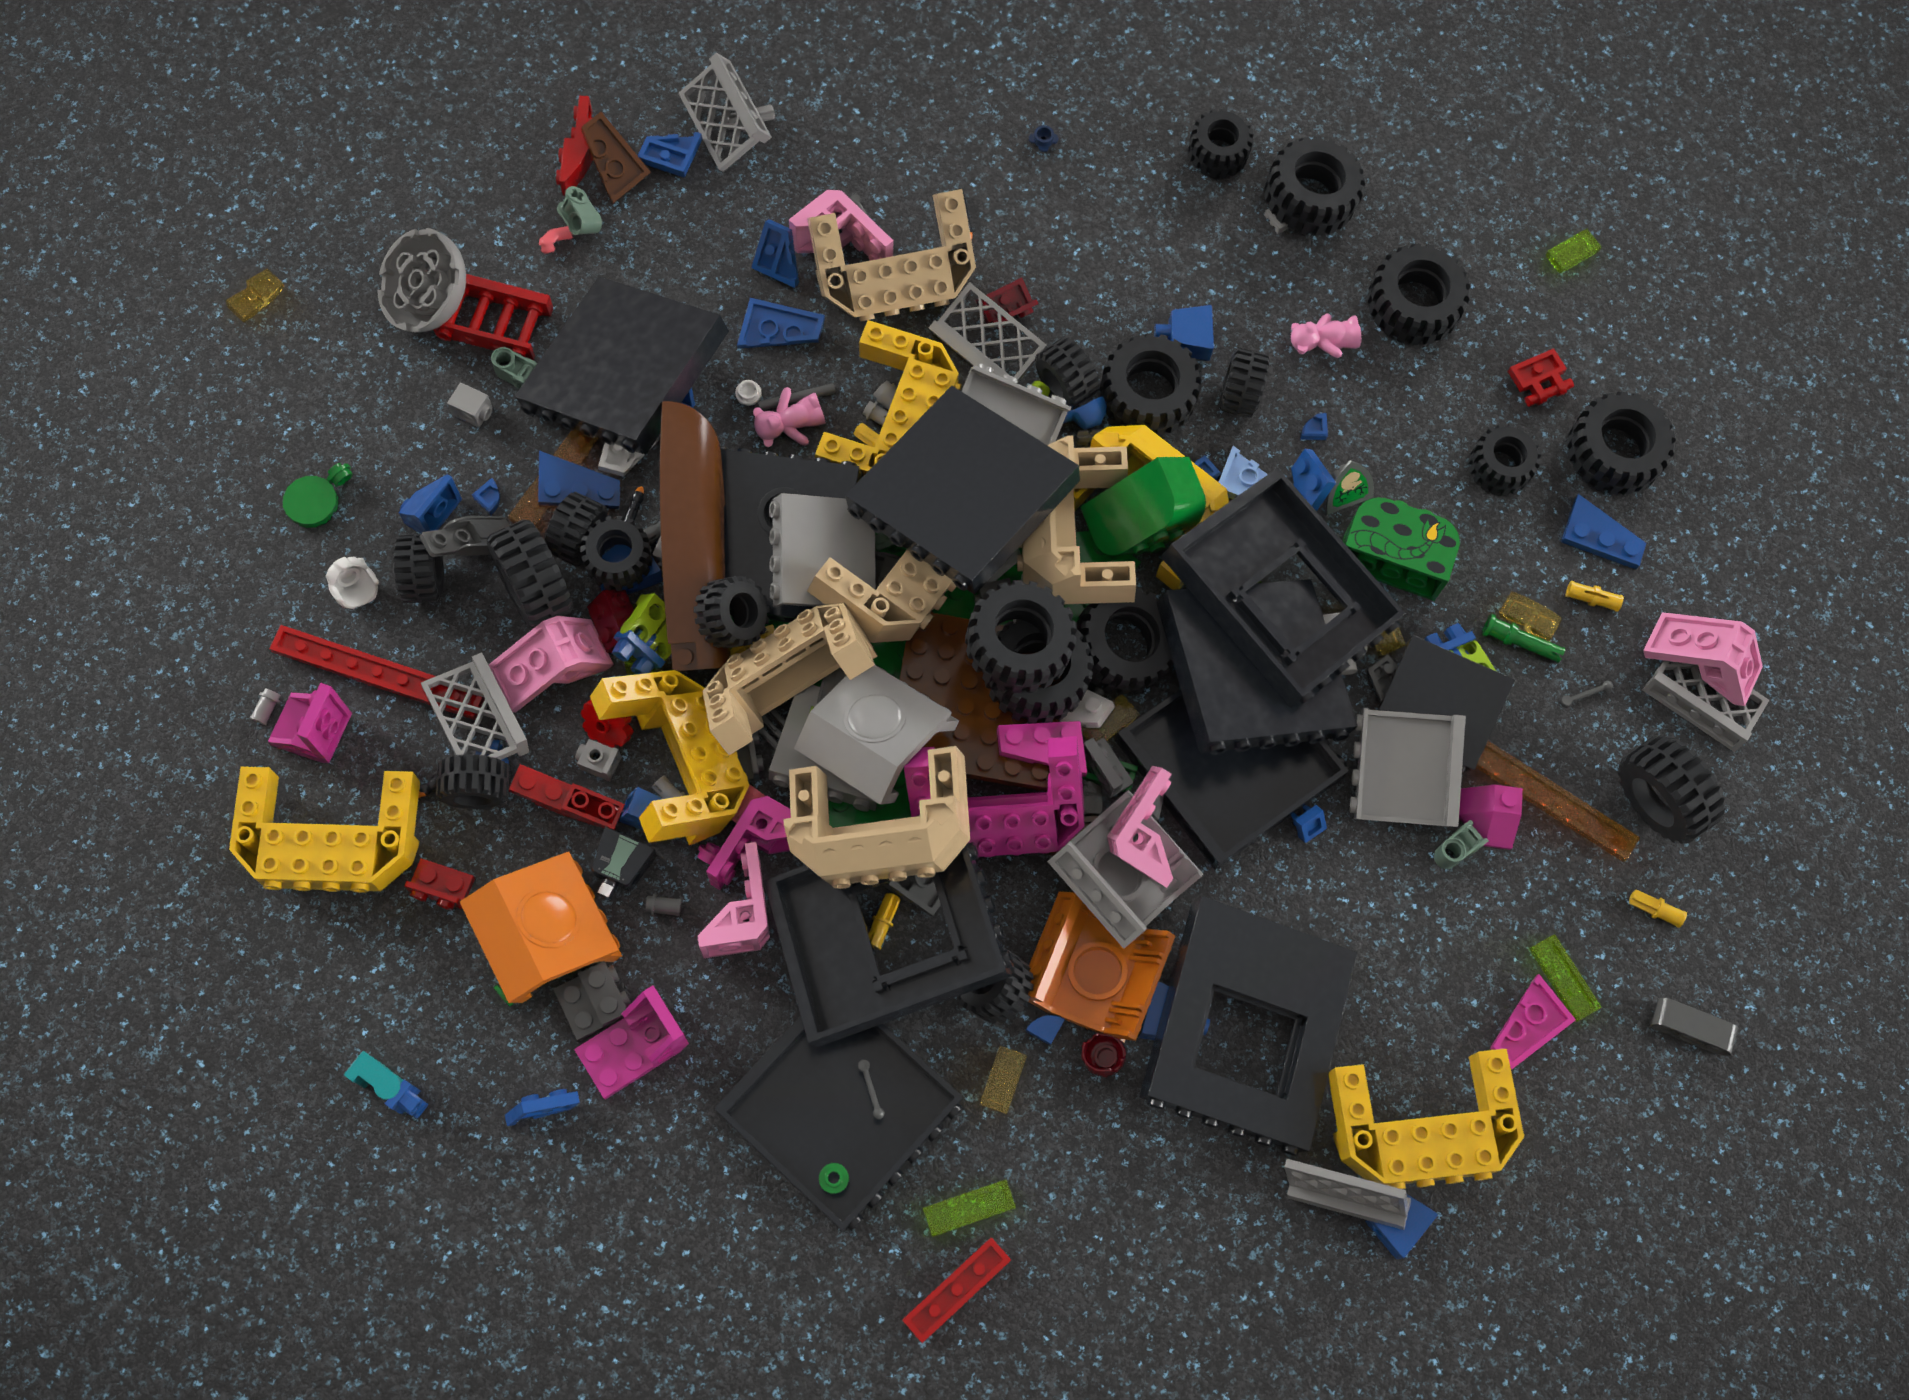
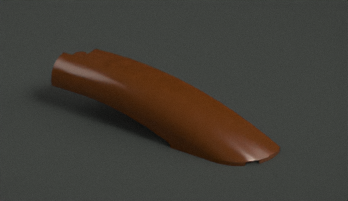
[660,401,731,671]

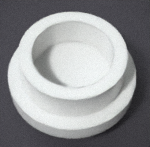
[735,380,762,406]

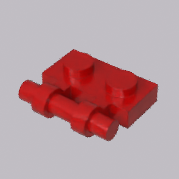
[1508,348,1574,407]

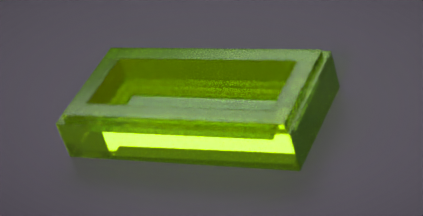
[1545,228,1602,274]

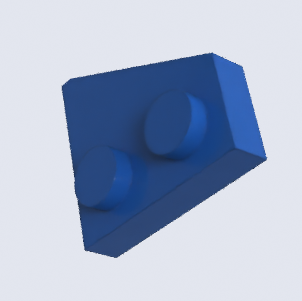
[638,132,702,178]
[751,219,799,288]
[1291,448,1336,511]
[505,1089,580,1126]

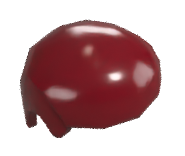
[1081,1033,1126,1077]

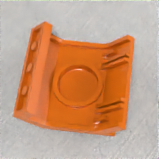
[460,851,622,1003]
[1028,892,1176,1043]

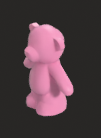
[1291,313,1361,358]
[753,387,825,447]

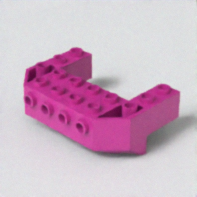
[904,736,1084,857]

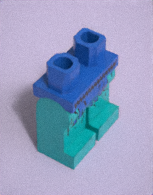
[344,1051,428,1118]

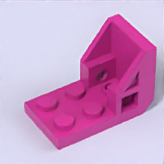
[268,683,352,763]
[706,796,791,890]
[574,985,689,1100]

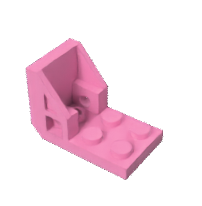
[789,190,893,261]
[1643,612,1763,706]
[489,616,614,712]
[1107,766,1173,888]
[698,842,770,958]

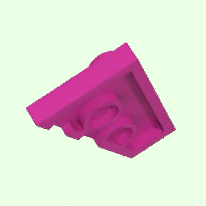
[997,721,1087,777]
[1490,974,1576,1070]

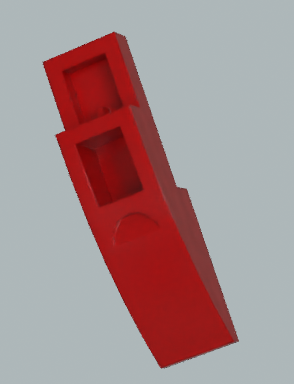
[556,96,593,195]
[509,764,625,830]

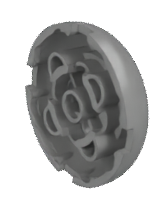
[378,228,466,333]

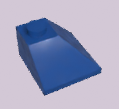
[399,474,462,534]

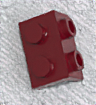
[975,277,1039,329]
[587,589,634,653]

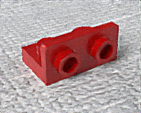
[404,858,475,911]

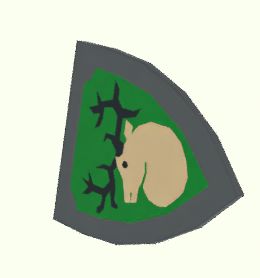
[1326,460,1374,515]

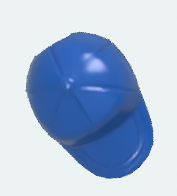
[1063,396,1107,430]

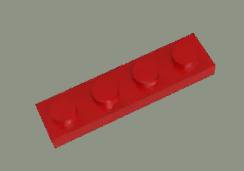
[902,1237,1011,1343]

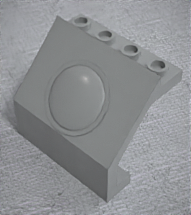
[794,665,959,805]
[1047,790,1203,948]

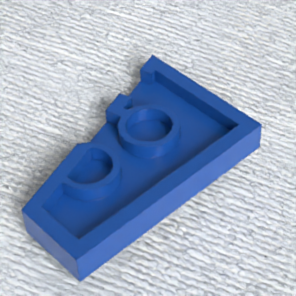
[737,298,825,349]
[538,451,620,509]
[1561,494,1646,569]

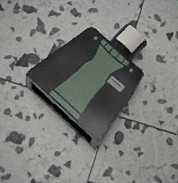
[592,827,657,900]

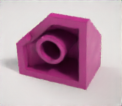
[1459,785,1523,850]

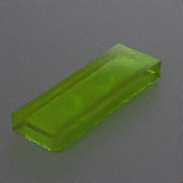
[1529,934,1602,1022]
[923,1179,1016,1237]

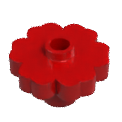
[581,700,633,748]

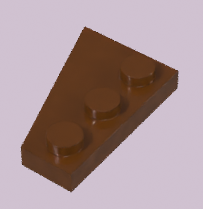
[581,112,651,205]

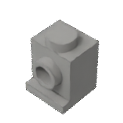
[575,739,622,782]

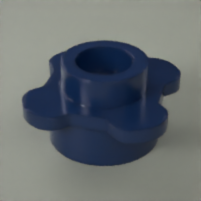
[1029,125,1058,152]

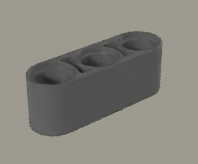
[1651,998,1739,1056]

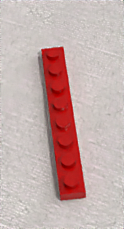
[269,625,485,720]

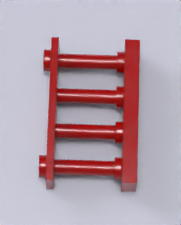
[434,274,553,361]

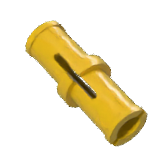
[1565,580,1624,612]

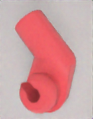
[539,226,573,254]

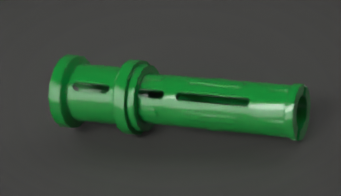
[1481,613,1565,663]

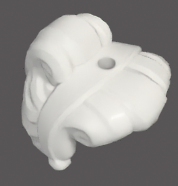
[326,557,379,609]

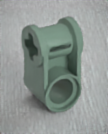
[557,186,602,235]
[491,347,538,389]
[1434,820,1489,869]

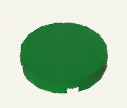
[283,476,338,528]

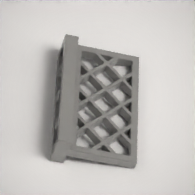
[679,53,771,172]
[929,282,1048,383]
[421,653,529,760]
[1643,660,1769,752]
[1284,1159,1411,1230]

